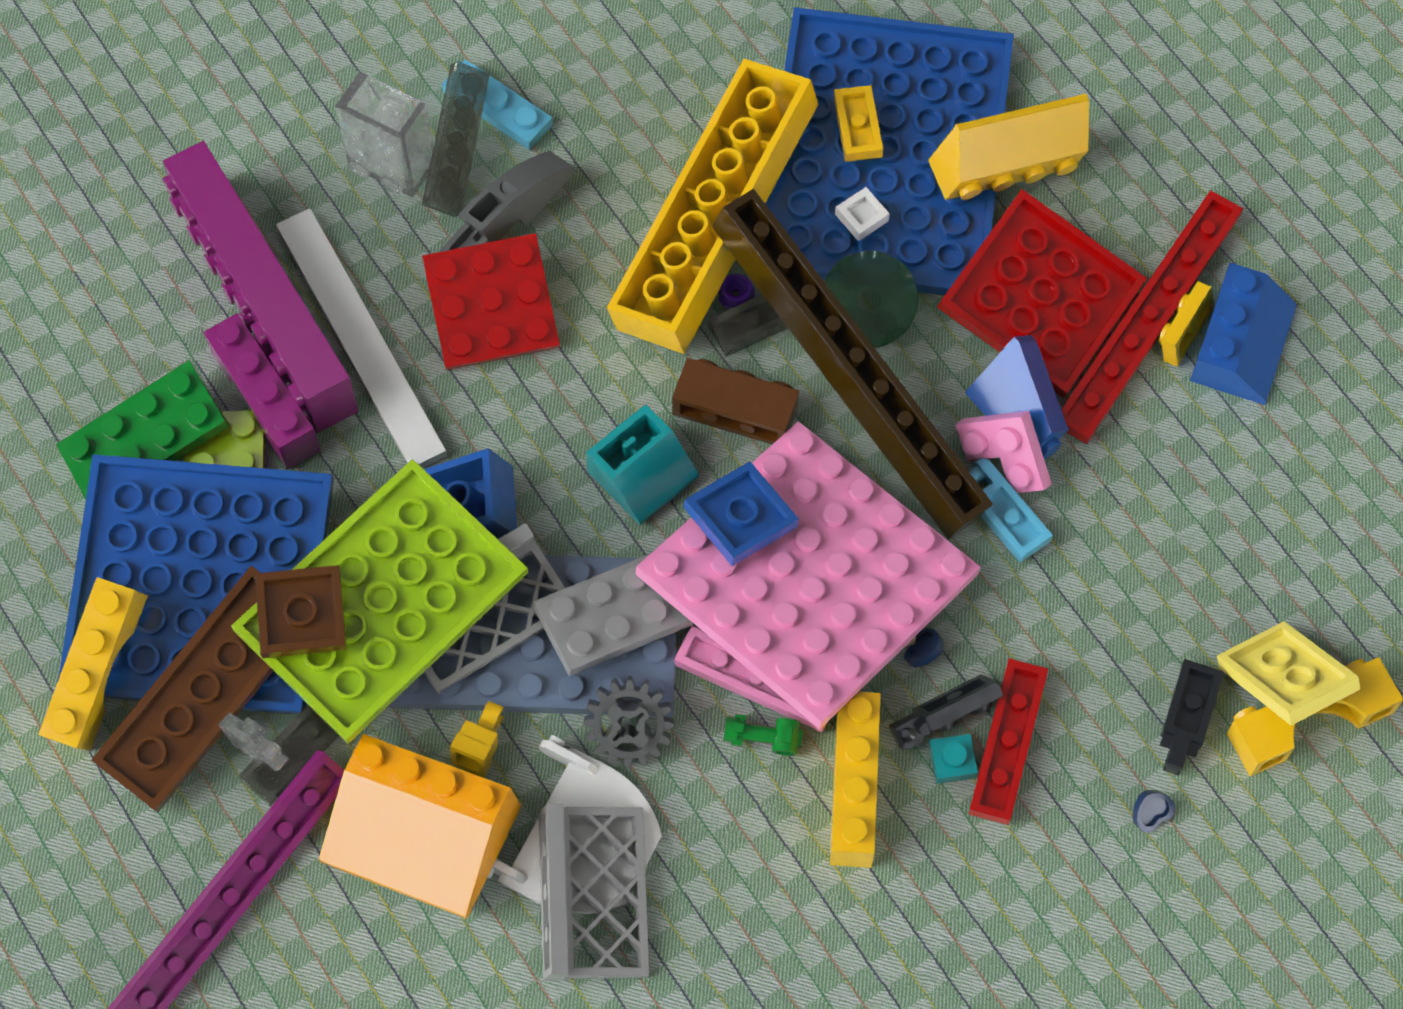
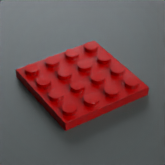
[937,189,1147,398]

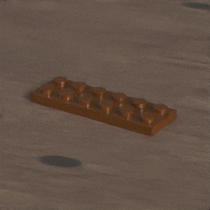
[91,566,274,813]

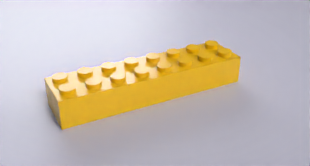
[607,59,818,354]

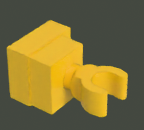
[450,701,504,778]

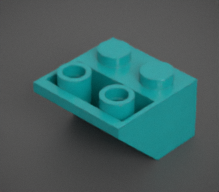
[586,404,699,526]

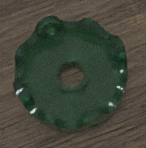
[824,251,918,348]

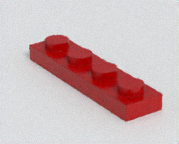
[968,658,1048,825]

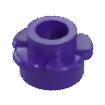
[718,273,755,310]

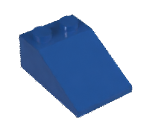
[387,448,517,539]

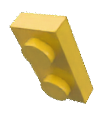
[833,85,883,162]
[1159,281,1214,367]

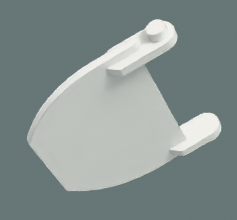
[487,735,662,914]

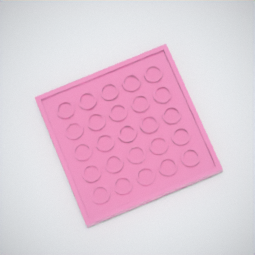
[636,421,981,729]

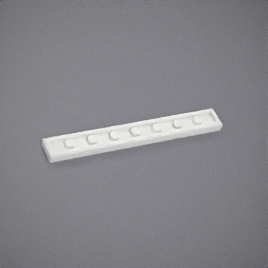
[276,209,447,468]

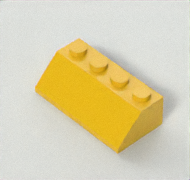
[928,94,1089,200]

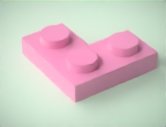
[955,411,1052,493]

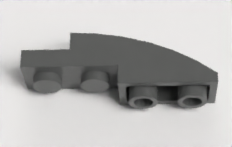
[440,150,577,252]

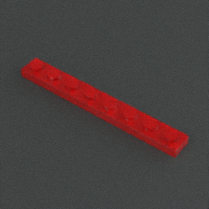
[1061,190,1244,444]

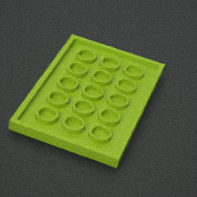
[231,459,528,744]

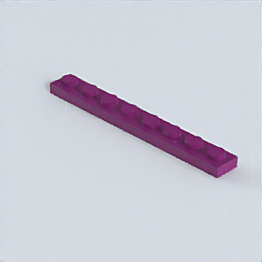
[107,750,344,1009]

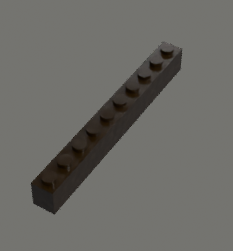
[712,188,993,540]

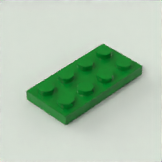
[55,360,230,499]

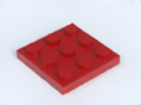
[422,233,560,370]

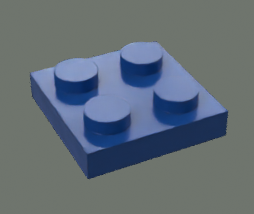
[683,461,799,566]

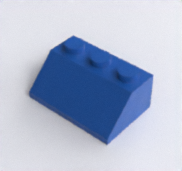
[1190,263,1297,405]

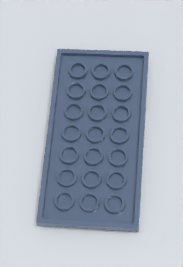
[387,555,677,717]

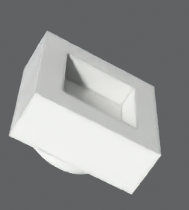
[835,187,890,241]

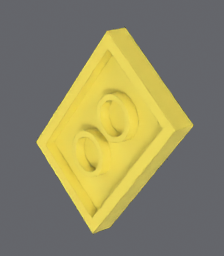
[1217,621,1360,726]

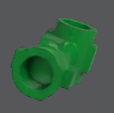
[723,714,803,756]

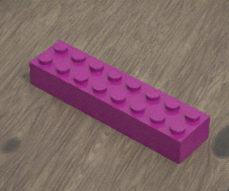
[162,140,359,433]

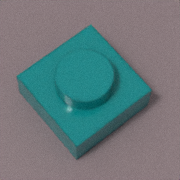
[929,734,978,784]

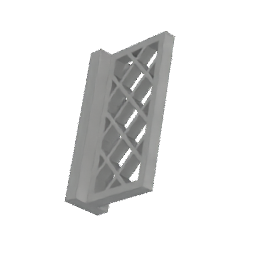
[424,523,565,694]
[539,803,650,981]

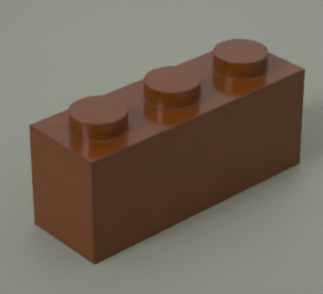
[672,358,799,444]

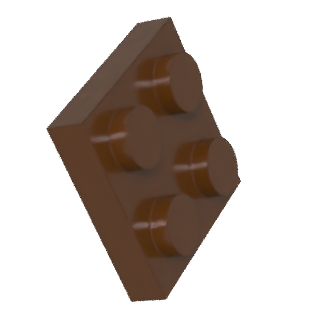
[255,565,347,658]

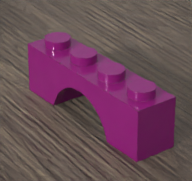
[203,313,321,470]

